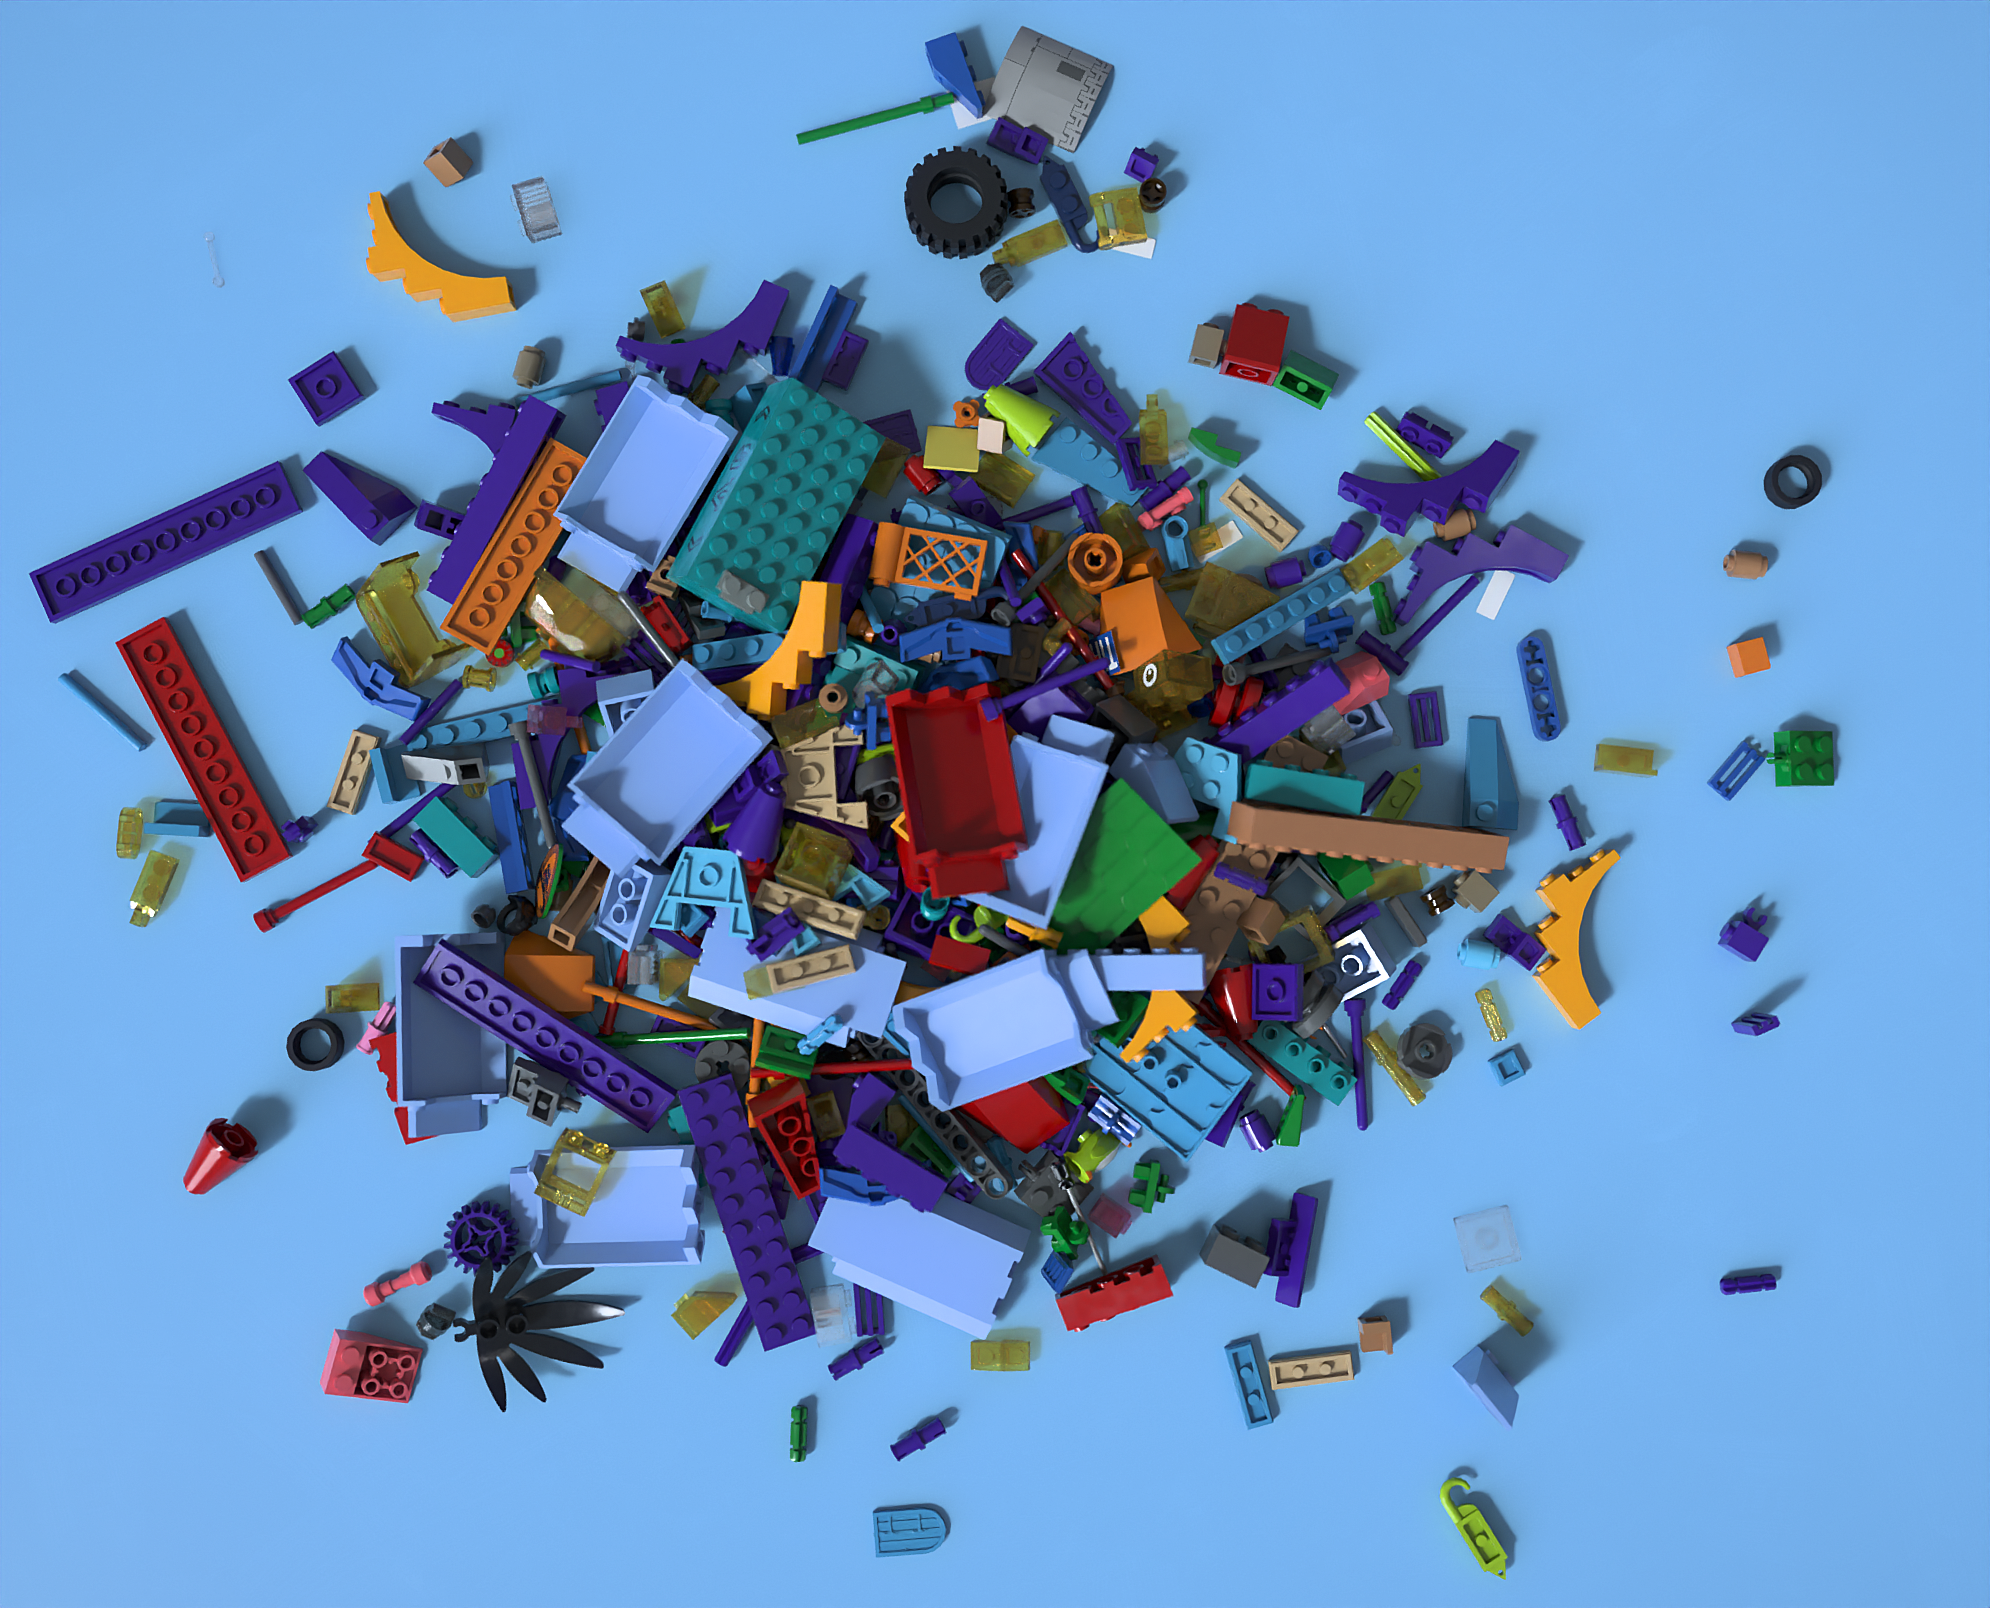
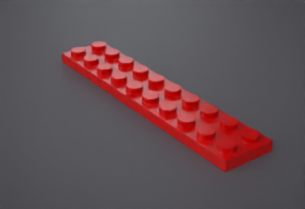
[115,617,293,883]

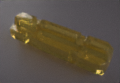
[1475,988,1508,1042]

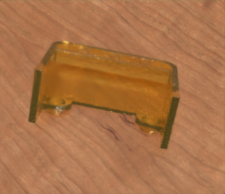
[356,551,471,689]

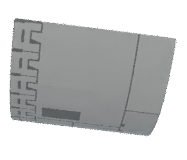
[982,26,1113,153]

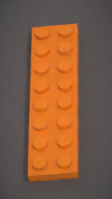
[440,437,587,656]

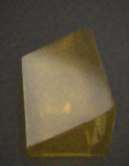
[1098,502,1150,562]

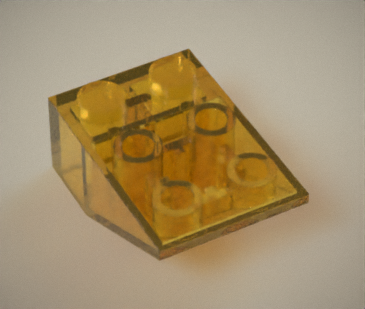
[1183,562,1280,648]

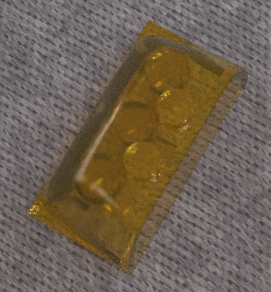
[524,566,627,664]

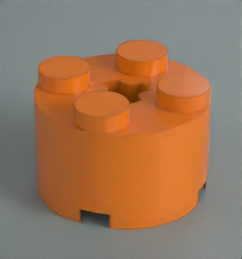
[1067,532,1123,595]

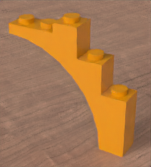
[366,191,517,322]
[714,581,842,721]
[1532,848,1621,1030]
[1119,894,1199,1063]

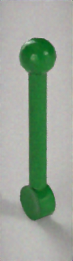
[1197,479,1208,536]

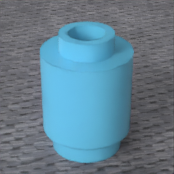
[1457,939,1500,970]

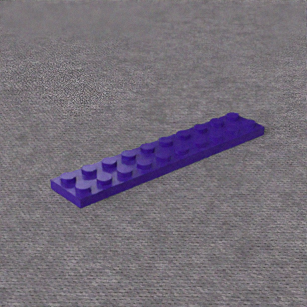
[29,461,303,624]
[413,938,677,1133]
[677,1072,818,1352]

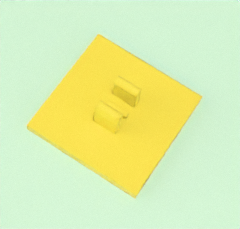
[923,425,980,472]

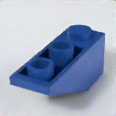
[925,32,986,119]

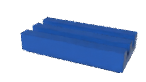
[1707,741,1765,801]

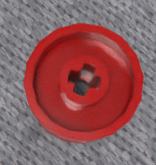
[1208,675,1264,729]

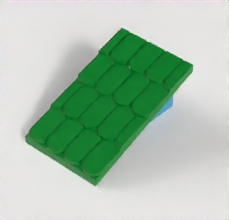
[1036,777,1202,955]

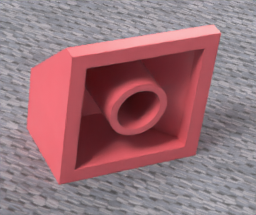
[1332,651,1390,717]

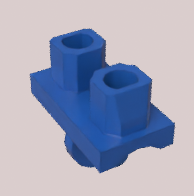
[1303,606,1355,654]
[845,691,891,750]
[1088,1093,1142,1146]

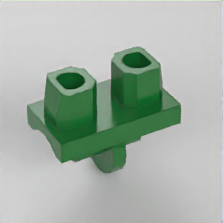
[502,599,537,648]
[1128,1159,1175,1213]
[1040,1206,1090,1260]

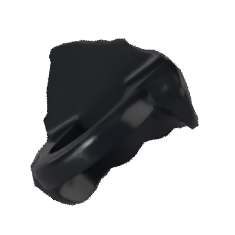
[496,895,538,936]

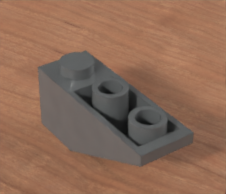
[401,743,490,785]

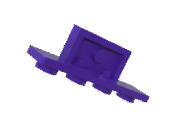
[1263,1192,1318,1308]

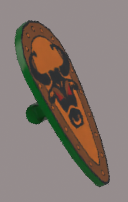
[535,843,569,919]

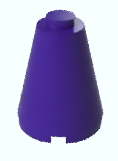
[723,781,787,863]

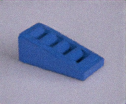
[1041,1250,1074,1294]

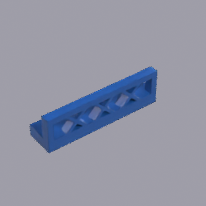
[788,284,858,393]
[488,780,535,894]

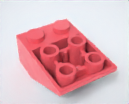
[320,1329,423,1403]

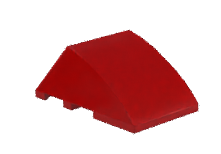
[954,1076,1070,1154]

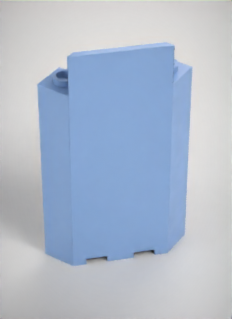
[553,375,738,593]
[561,659,773,878]
[960,714,1115,929]
[688,891,907,1048]
[395,932,508,1138]
[892,949,1120,1112]
[510,1145,705,1268]
[808,1193,1031,1340]

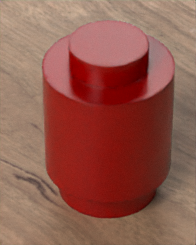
[903,454,942,496]

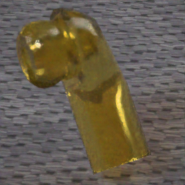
[1042,617,1073,655]

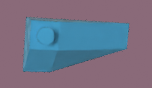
[1462,718,1519,830]

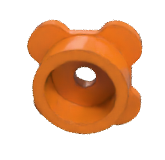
[953,399,980,428]

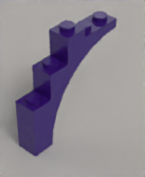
[616,280,789,394]
[431,401,519,454]
[1337,440,1520,537]
[1393,524,1569,626]
[511,665,640,809]
[707,786,880,873]

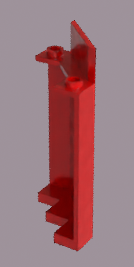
[885,683,1029,899]

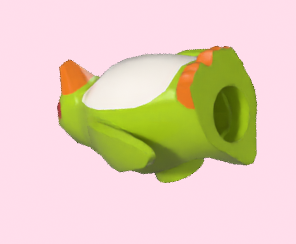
[1063,1127,1132,1183]

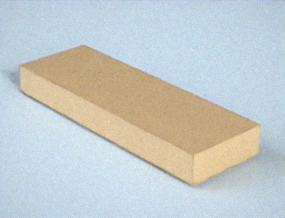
[1219,478,1299,553]
[327,729,382,815]
[766,944,856,994]
[1268,1350,1355,1390]

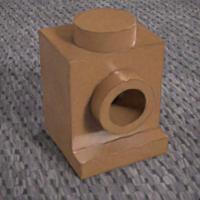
[646,555,681,601]

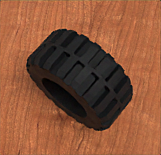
[904,146,1008,259]

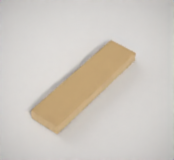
[752,879,867,940]

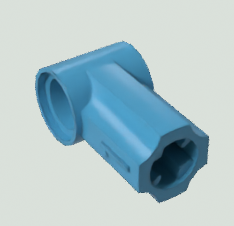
[1161,516,1195,572]

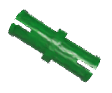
[301,583,357,629]

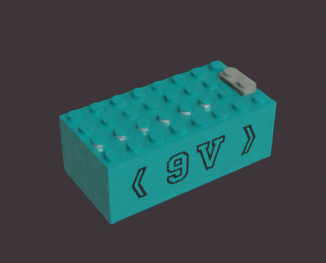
[666,378,886,633]

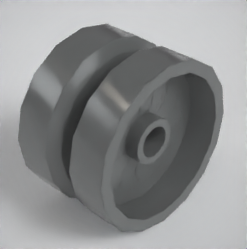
[1284,967,1344,1039]

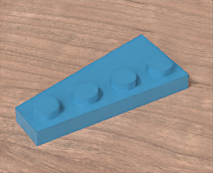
[1031,417,1149,508]

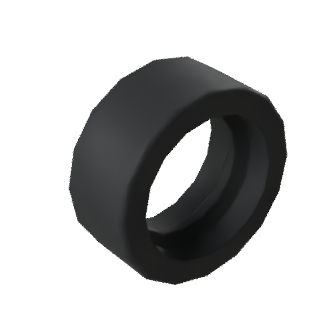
[1763,455,1822,509]
[286,1018,345,1072]

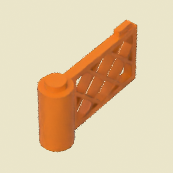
[869,522,988,601]

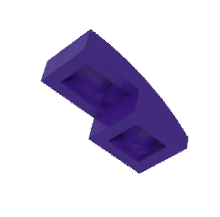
[986,117,1049,165]
[731,749,789,803]
[1482,914,1546,971]

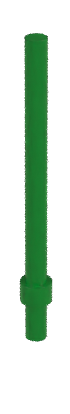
[796,92,954,145]
[594,1027,751,1049]

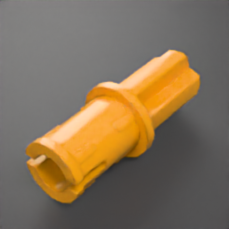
[1006,916,1063,950]

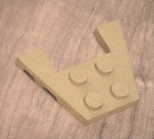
[779,725,869,829]

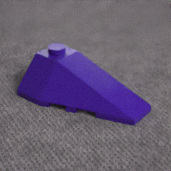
[302,451,418,546]

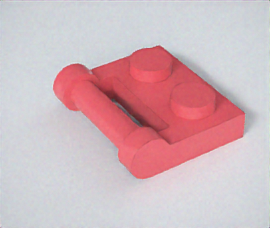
[1136,486,1194,532]

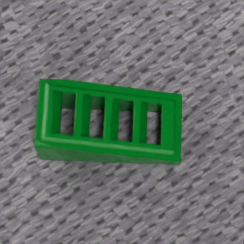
[1275,1084,1305,1147]

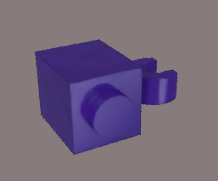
[1717,907,1770,962]

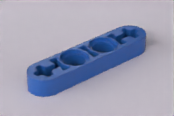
[1516,636,1561,742]

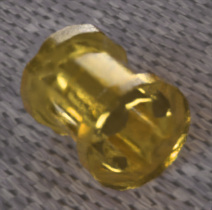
[462,665,497,692]
[857,904,890,930]

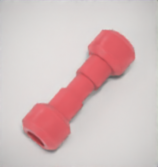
[363,1261,432,1307]

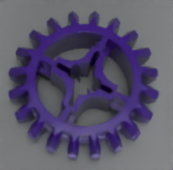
[443,1200,520,1276]

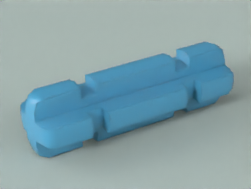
[797,1014,844,1055]

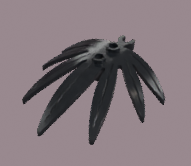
[453,1251,625,1412]

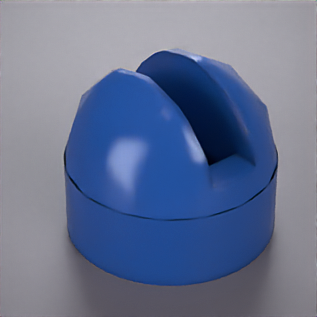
[1308,544,1332,568]

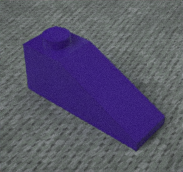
[414,499,466,540]

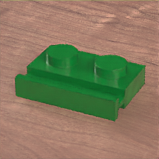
[755,1025,821,1080]

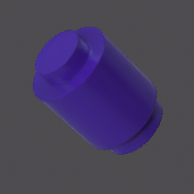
[1329,520,1366,562]
[1264,556,1306,589]
[1238,1109,1276,1153]

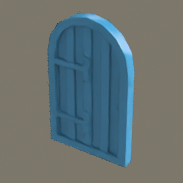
[873,1507,946,1558]

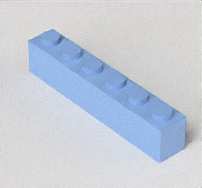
[1044,948,1207,990]

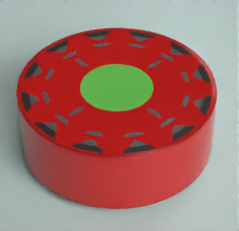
[486,640,515,668]

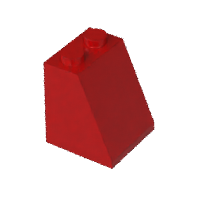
[1219,303,1290,386]

